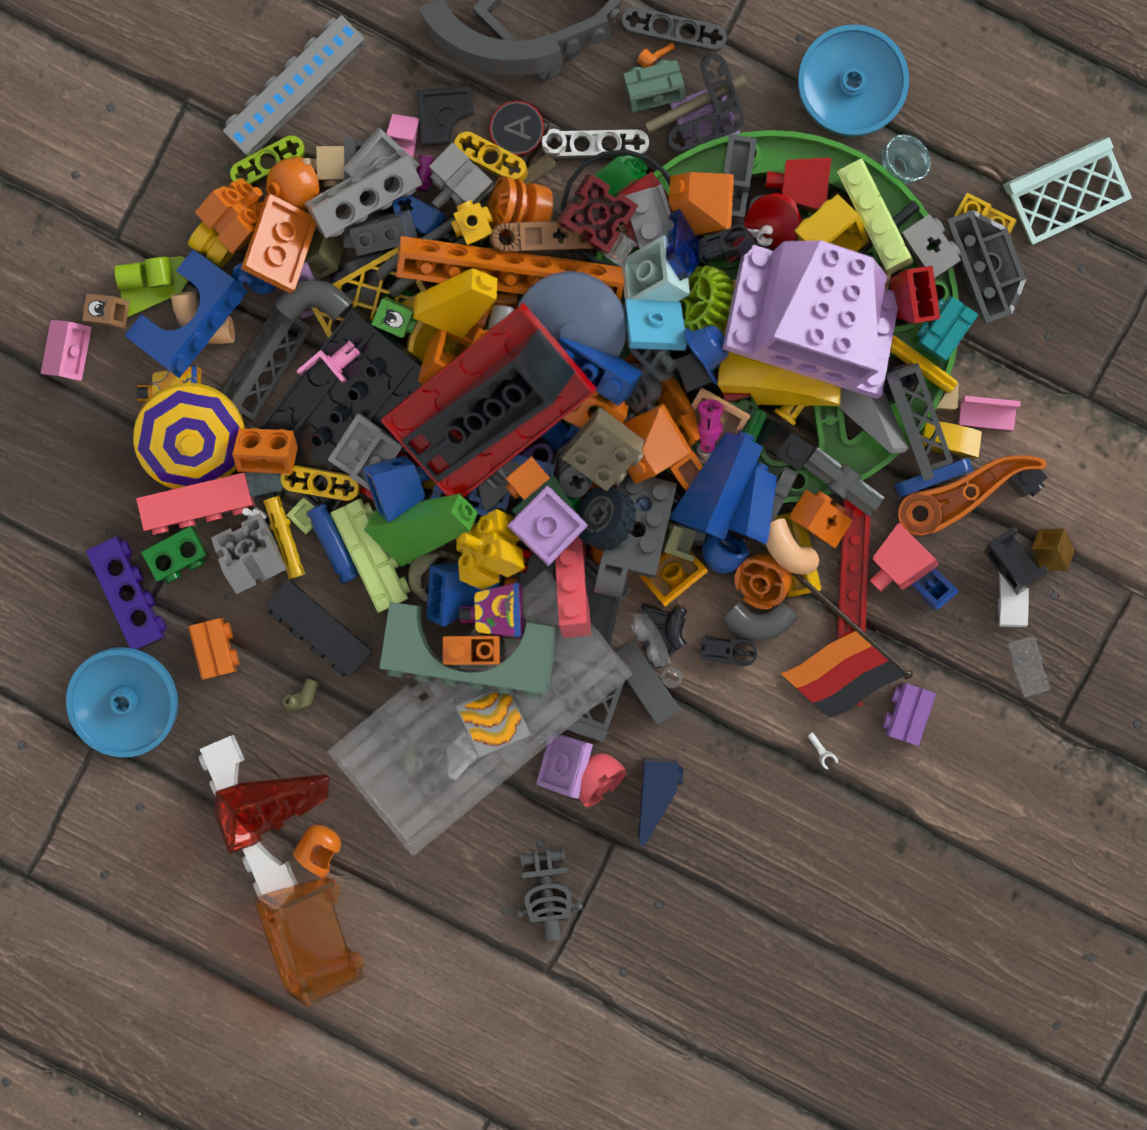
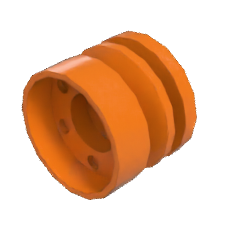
[487,176,553,237]

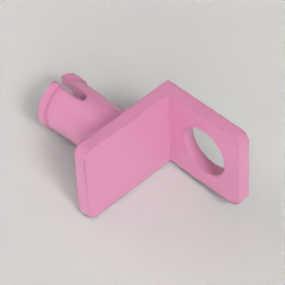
[296,340,361,383]

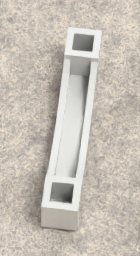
[198,735,299,903]

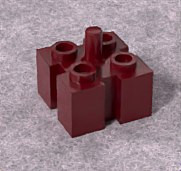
[556,174,639,254]

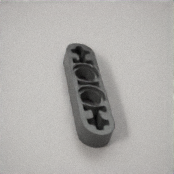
[622,7,727,52]

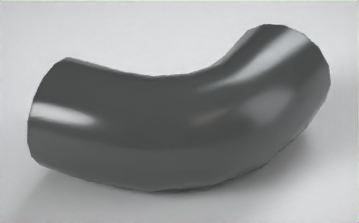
[275,280,353,321]
[721,601,798,642]

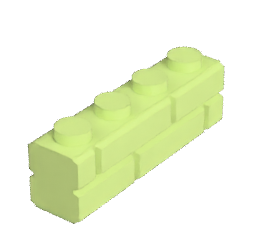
[837,159,913,275]
[330,499,411,613]

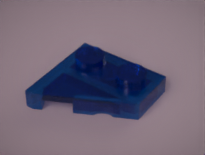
[666,209,701,281]

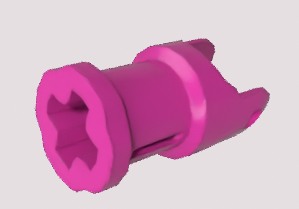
[698,400,724,453]

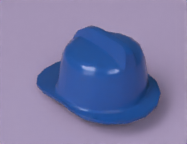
[684,326,729,385]

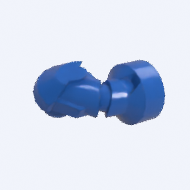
[232,261,276,294]

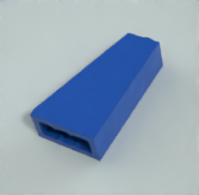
[669,431,763,540]

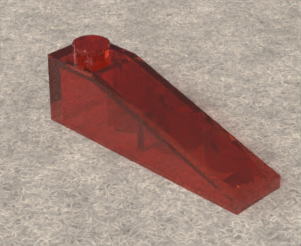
[214,774,330,853]

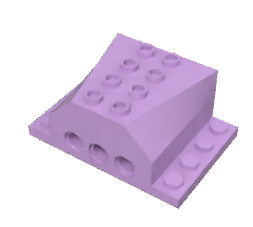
[722,240,898,399]

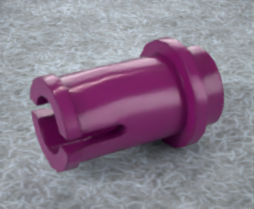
[416,155,436,192]

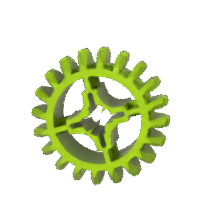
[678,265,735,332]

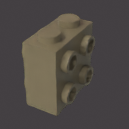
[562,407,644,491]

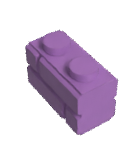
[882,682,936,746]

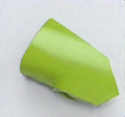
[115,256,188,318]

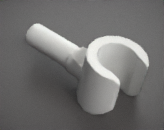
[748,225,773,246]
[243,507,269,520]
[807,733,838,770]

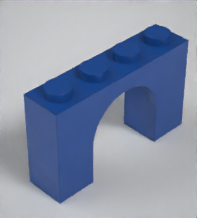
[124,249,248,378]

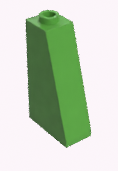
[364,494,478,567]

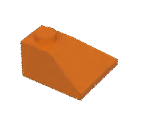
[669,172,734,237]
[623,404,691,484]

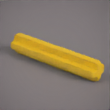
[890,335,958,393]

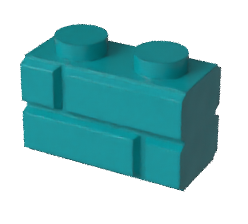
[916,296,978,363]

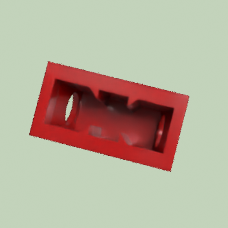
[765,158,832,214]
[890,266,940,323]

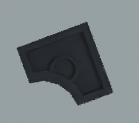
[417,86,474,147]

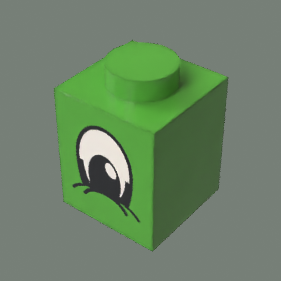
[372,297,418,338]

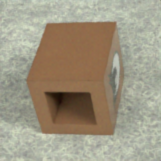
[82,293,130,328]

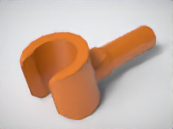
[637,43,675,68]

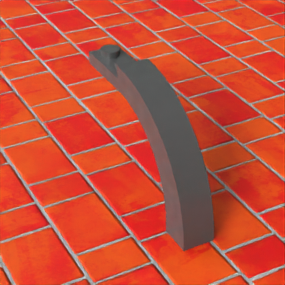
[418,0,611,76]

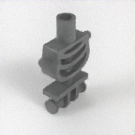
[625,348,679,419]
[516,848,583,941]

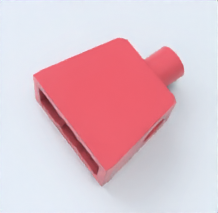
[870,523,939,592]

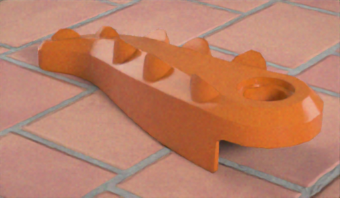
[898,455,1047,536]

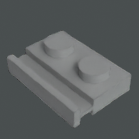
[626,184,679,249]

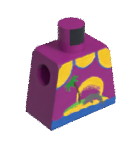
[459,583,524,640]

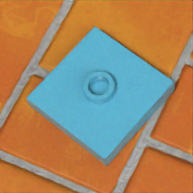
[624,299,687,350]

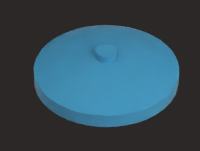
[798,25,909,137]
[66,647,178,757]

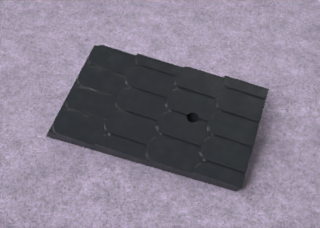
[258,306,422,513]

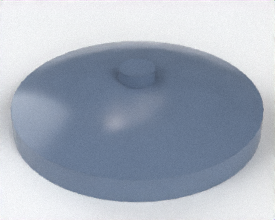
[518,271,627,357]

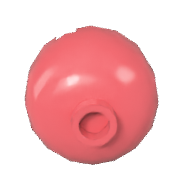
[579,753,627,808]

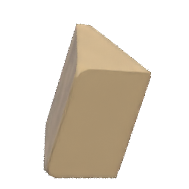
[935,381,959,411]

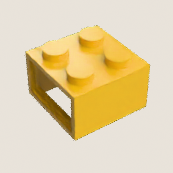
[795,194,869,252]

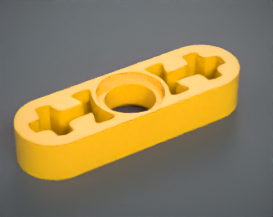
[454,132,528,181]
[280,465,361,501]

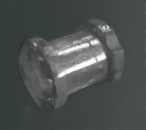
[603,230,638,268]

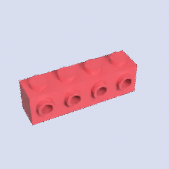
[136,473,255,535]

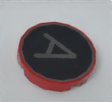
[489,100,544,157]

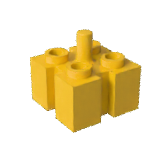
[456,509,524,590]

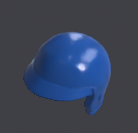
[701,532,750,574]

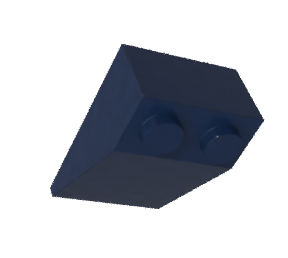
[638,757,683,846]

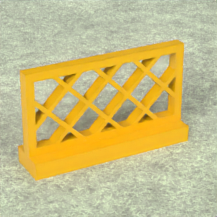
[312,246,427,338]

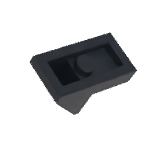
[755,418,815,472]

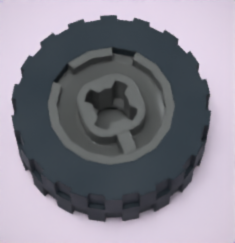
[576,486,636,551]

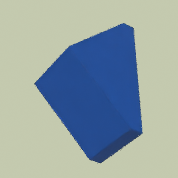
[911,569,959,610]

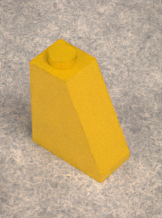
[413,268,497,338]

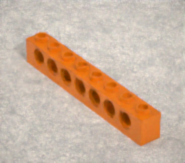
[396,236,624,300]

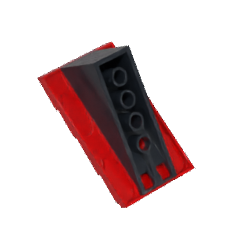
[381,302,597,498]

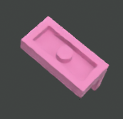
[41,320,92,381]
[958,396,1021,431]

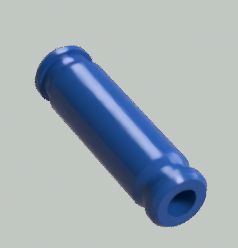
[306,503,360,583]

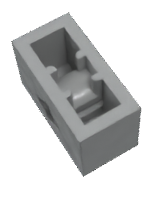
[900,214,961,279]

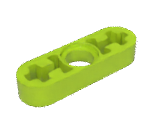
[230,136,305,186]

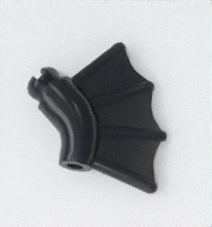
[638,604,687,669]

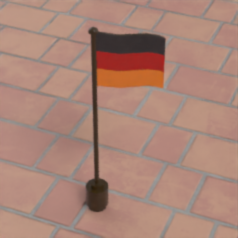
[728,530,913,718]

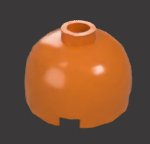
[266,156,319,211]
[734,552,792,610]

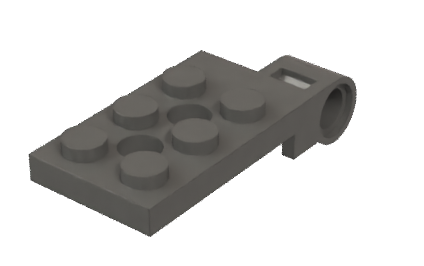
[594,472,677,599]

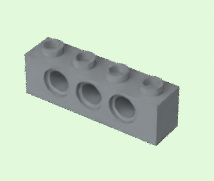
[304,149,422,238]

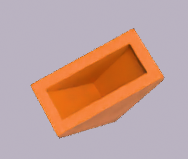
[667,450,703,492]

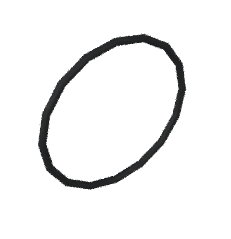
[561,149,678,267]

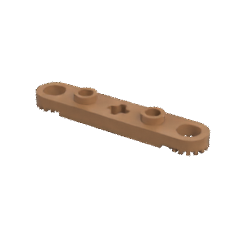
[490,221,627,252]

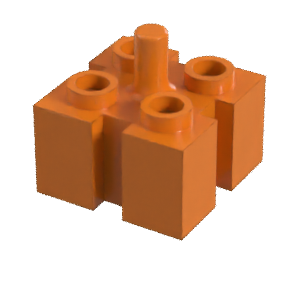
[195,178,264,254]

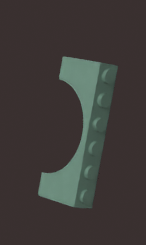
[379,602,558,699]

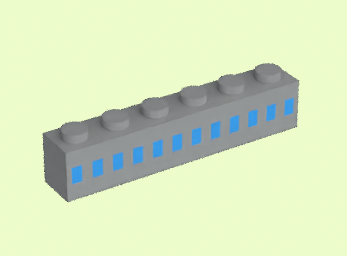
[223,15,367,157]

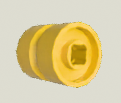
[188,221,235,269]

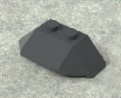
[946,210,1026,324]

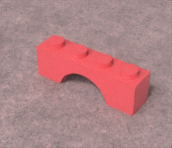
[555,535,591,638]

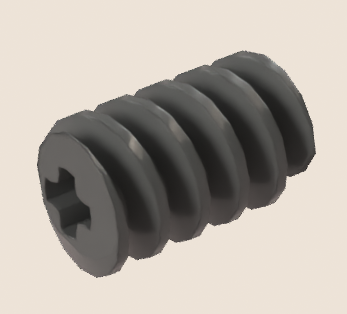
[555,443,593,498]

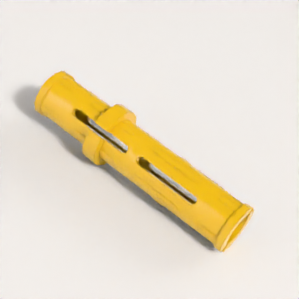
[263,496,305,579]

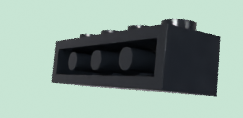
[266,579,374,677]

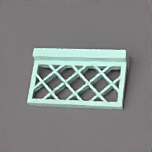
[1003,137,1132,245]

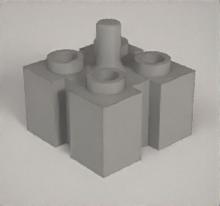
[429,142,493,210]
[211,513,287,594]

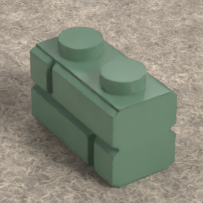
[623,60,686,113]

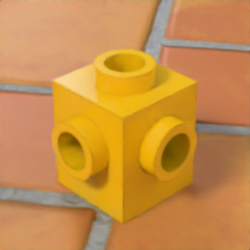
[451,200,493,245]

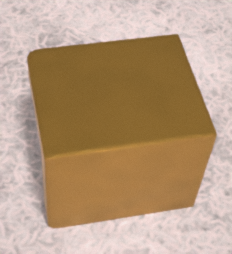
[1032,528,1074,572]

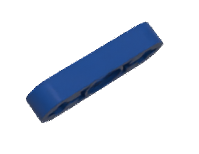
[894,458,974,498]

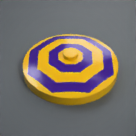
[133,383,245,489]

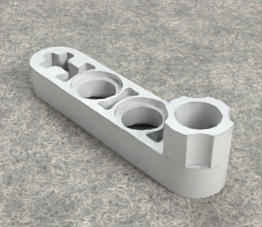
[542,129,649,158]

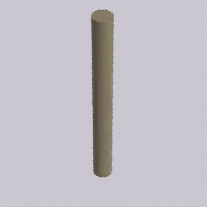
[645,74,748,133]

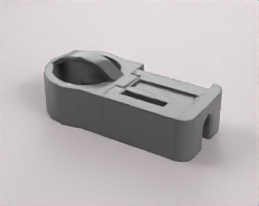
[771,467,797,522]

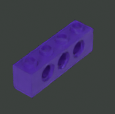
[86,537,167,650]

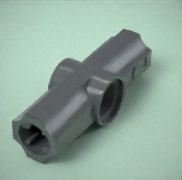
[803,447,885,517]

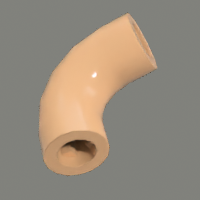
[171,291,235,344]
[765,518,819,575]

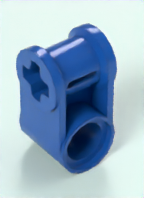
[393,195,447,236]

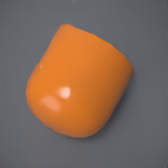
[292,825,341,878]

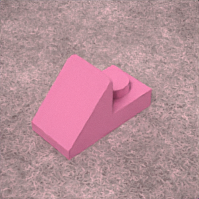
[387,114,420,159]

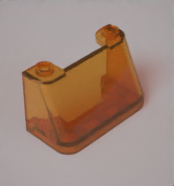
[255,877,365,1008]

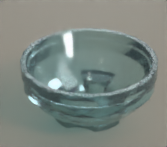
[882,134,931,184]

